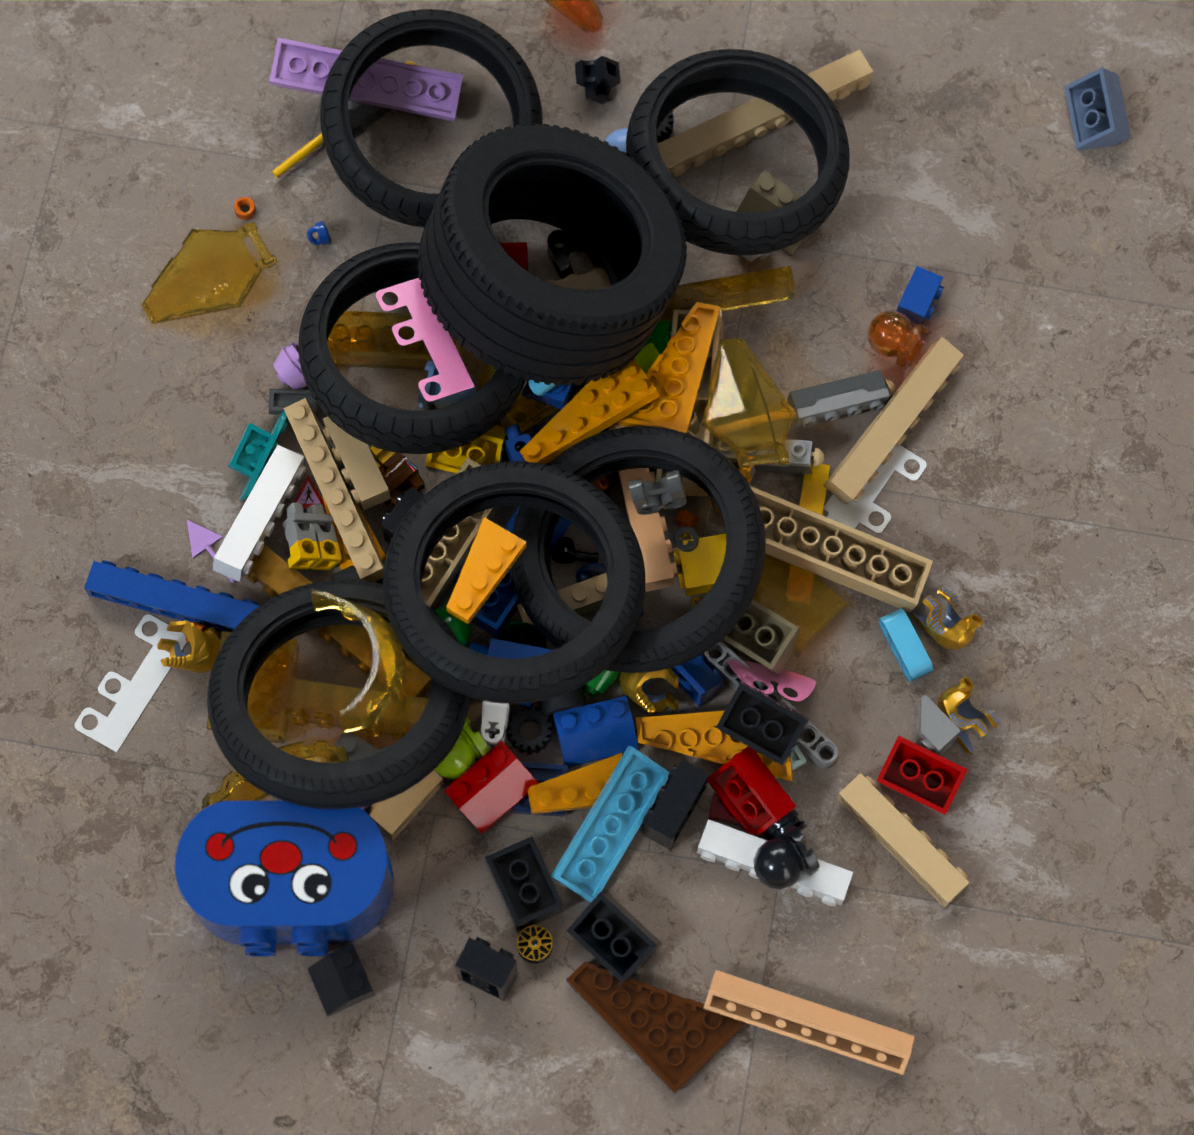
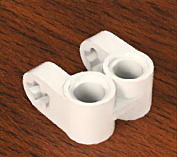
[481,701,510,750]

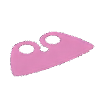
[727,660,816,702]

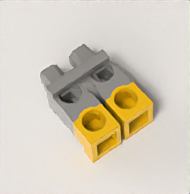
[282,503,342,570]

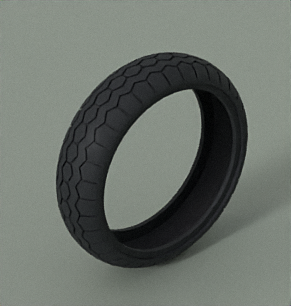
[320,9,543,228]
[626,49,850,256]
[298,242,525,454]

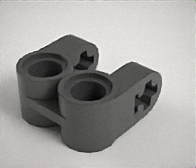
[628,470,687,515]

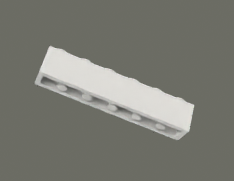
[213,445,306,582]
[697,819,853,907]

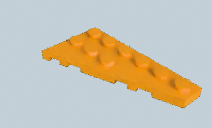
[614,302,720,434]
[520,359,660,465]
[636,705,793,782]

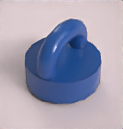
[307,221,331,246]

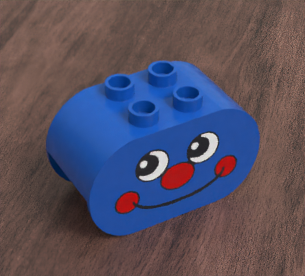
[175,801,394,957]

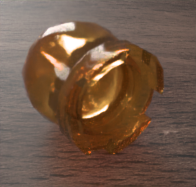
[867,310,930,369]

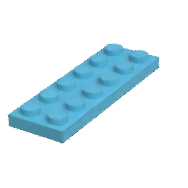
[550,746,670,903]

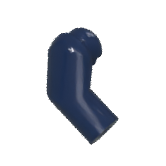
[575,562,606,583]

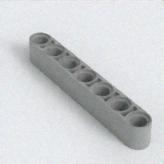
[704,641,838,769]

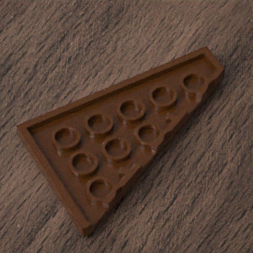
[566,962,747,1094]

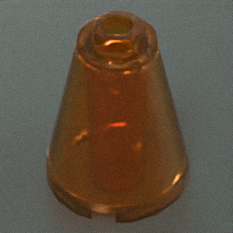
[544,0,603,33]

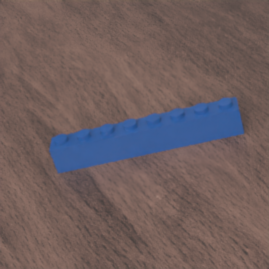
[84,560,260,634]

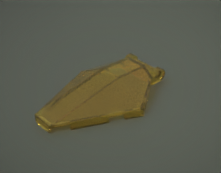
[140,222,277,324]
[702,338,795,469]

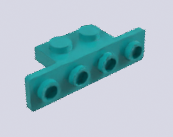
[227,411,289,501]

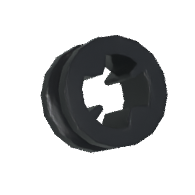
[675,527,699,552]

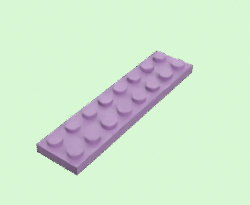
[269,38,463,121]

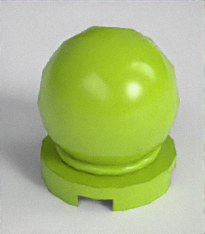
[434,718,490,779]

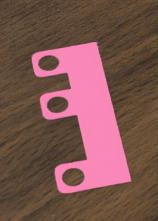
[376,278,475,402]

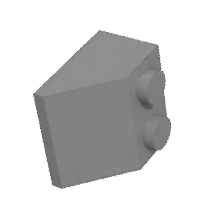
[915,695,961,756]

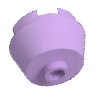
[273,342,307,390]

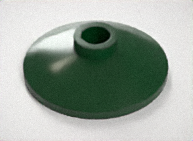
[497,622,547,649]

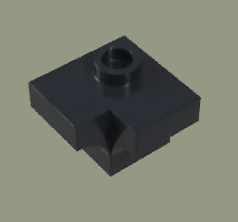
[574,56,621,104]

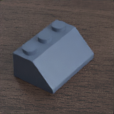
[1064,67,1131,150]

